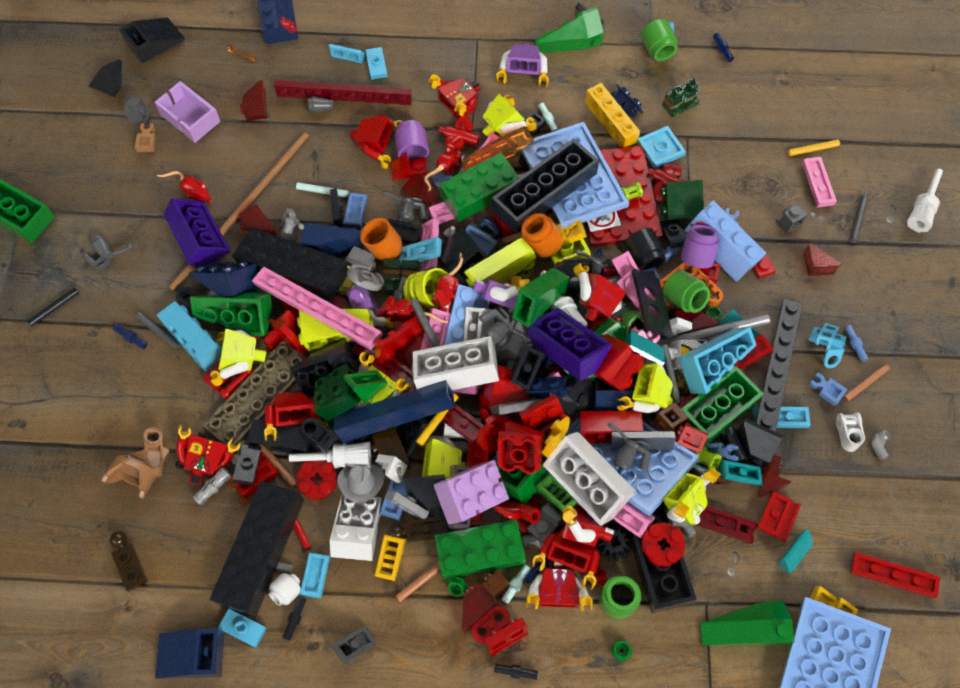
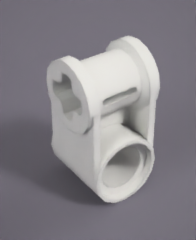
[836,412,865,452]

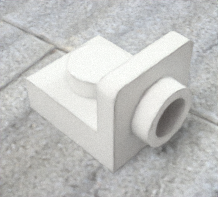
[375,454,408,483]

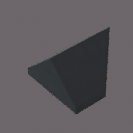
[89,59,122,97]

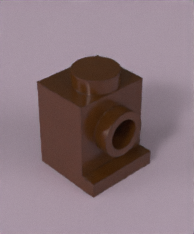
[653,403,688,432]
[479,570,509,601]

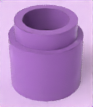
[395,120,429,159]
[680,225,720,268]

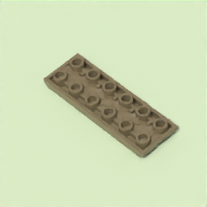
[203,341,305,447]

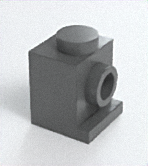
[124,97,150,124]
[776,204,807,234]

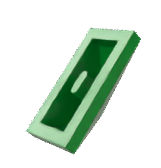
[343,370,388,404]

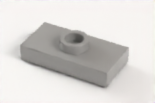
[385,491,429,519]

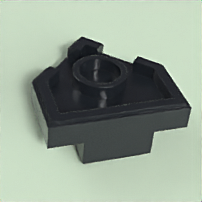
[558,376,595,416]

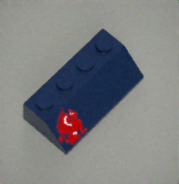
[258,0,298,44]

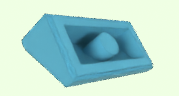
[329,44,366,63]

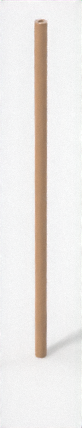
[168,132,309,292]

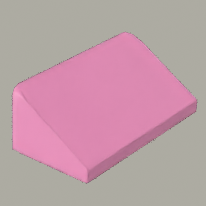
[613,502,655,538]

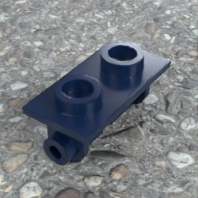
[611,84,643,118]
[525,376,569,398]

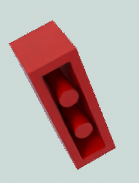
[580,410,643,443]

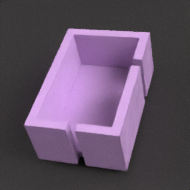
[154,81,221,143]
[433,460,509,524]

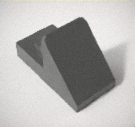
[527,502,564,544]
[331,626,377,665]

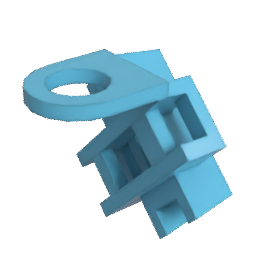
[808,323,846,368]

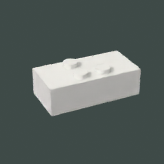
[413,336,499,390]
[543,432,636,526]

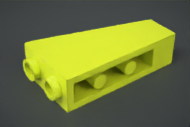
[464,237,537,288]
[297,309,374,351]

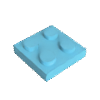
[637,126,686,169]

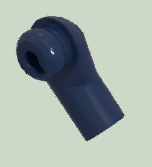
[478,217,502,239]

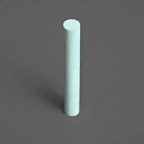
[296,182,350,198]

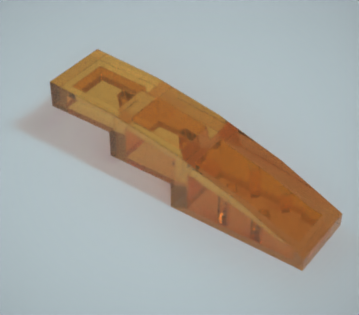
[461,126,534,170]

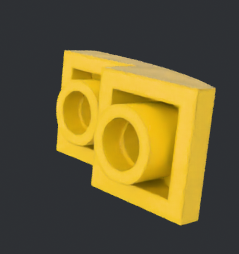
[541,416,570,458]

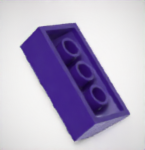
[163,198,231,266]
[527,308,611,381]

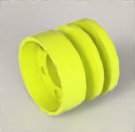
[403,268,448,311]

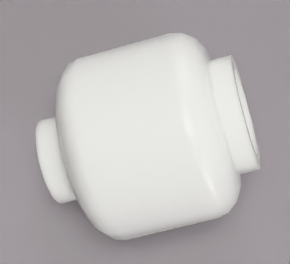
[269,573,301,606]

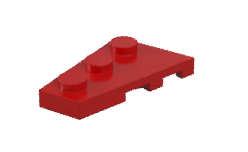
[375,316,424,365]

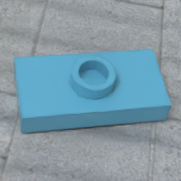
[366,47,388,80]
[300,552,330,599]
[218,609,267,648]

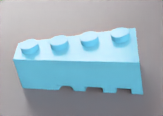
[157,301,222,373]
[678,327,756,394]

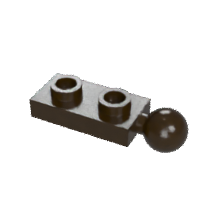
[388,517,448,543]
[110,531,148,592]

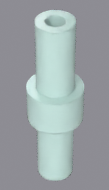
[538,103,558,132]
[501,564,531,605]

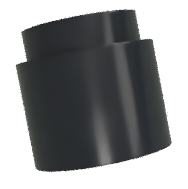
[624,228,666,271]
[555,257,593,293]

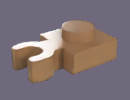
[135,123,156,152]

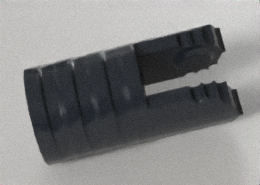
[720,426,748,463]

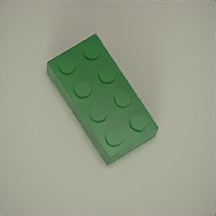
[439,152,520,222]
[0,179,55,244]
[676,366,764,447]
[435,519,526,582]

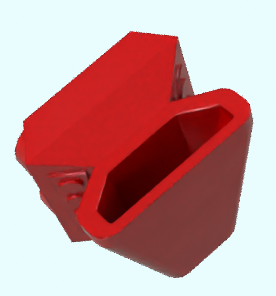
[594,334,644,392]
[498,420,546,474]

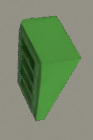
[536,473,578,512]

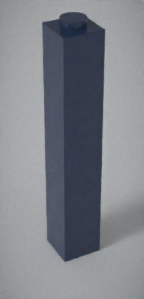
[332,380,455,442]

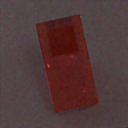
[401,174,440,207]
[757,455,791,498]

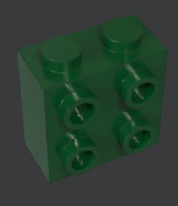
[660,180,704,220]
[314,364,359,422]

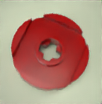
[476,414,513,454]
[296,460,338,500]
[641,523,685,567]

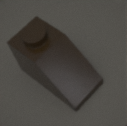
[370,427,410,469]

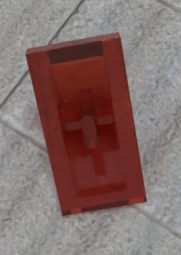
[803,242,842,276]

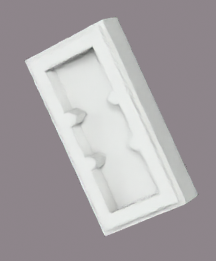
[659,317,692,338]

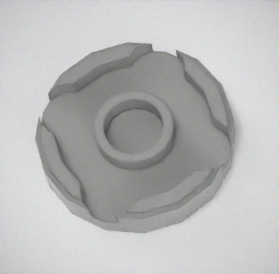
[347,264,384,291]

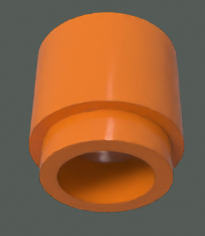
[522,213,563,258]
[360,218,402,261]

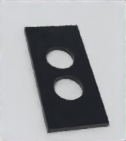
[631,269,673,339]

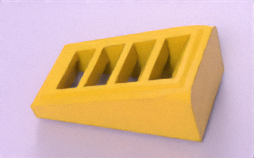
[375,534,406,581]

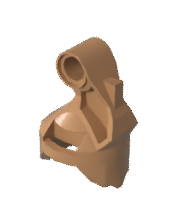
[101,427,170,499]

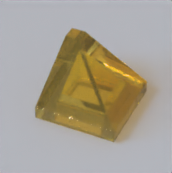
[674,371,688,394]

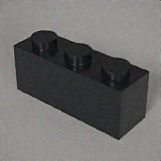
[247,418,313,454]

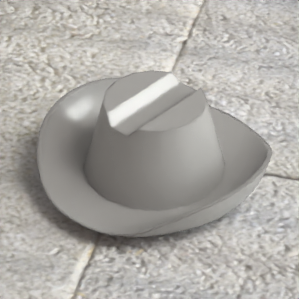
[338,465,385,502]

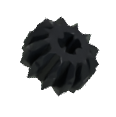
[596,526,632,562]

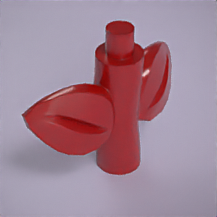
[438,114,480,150]
[647,163,686,202]
[494,495,541,524]

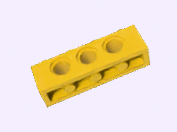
[585,83,640,148]

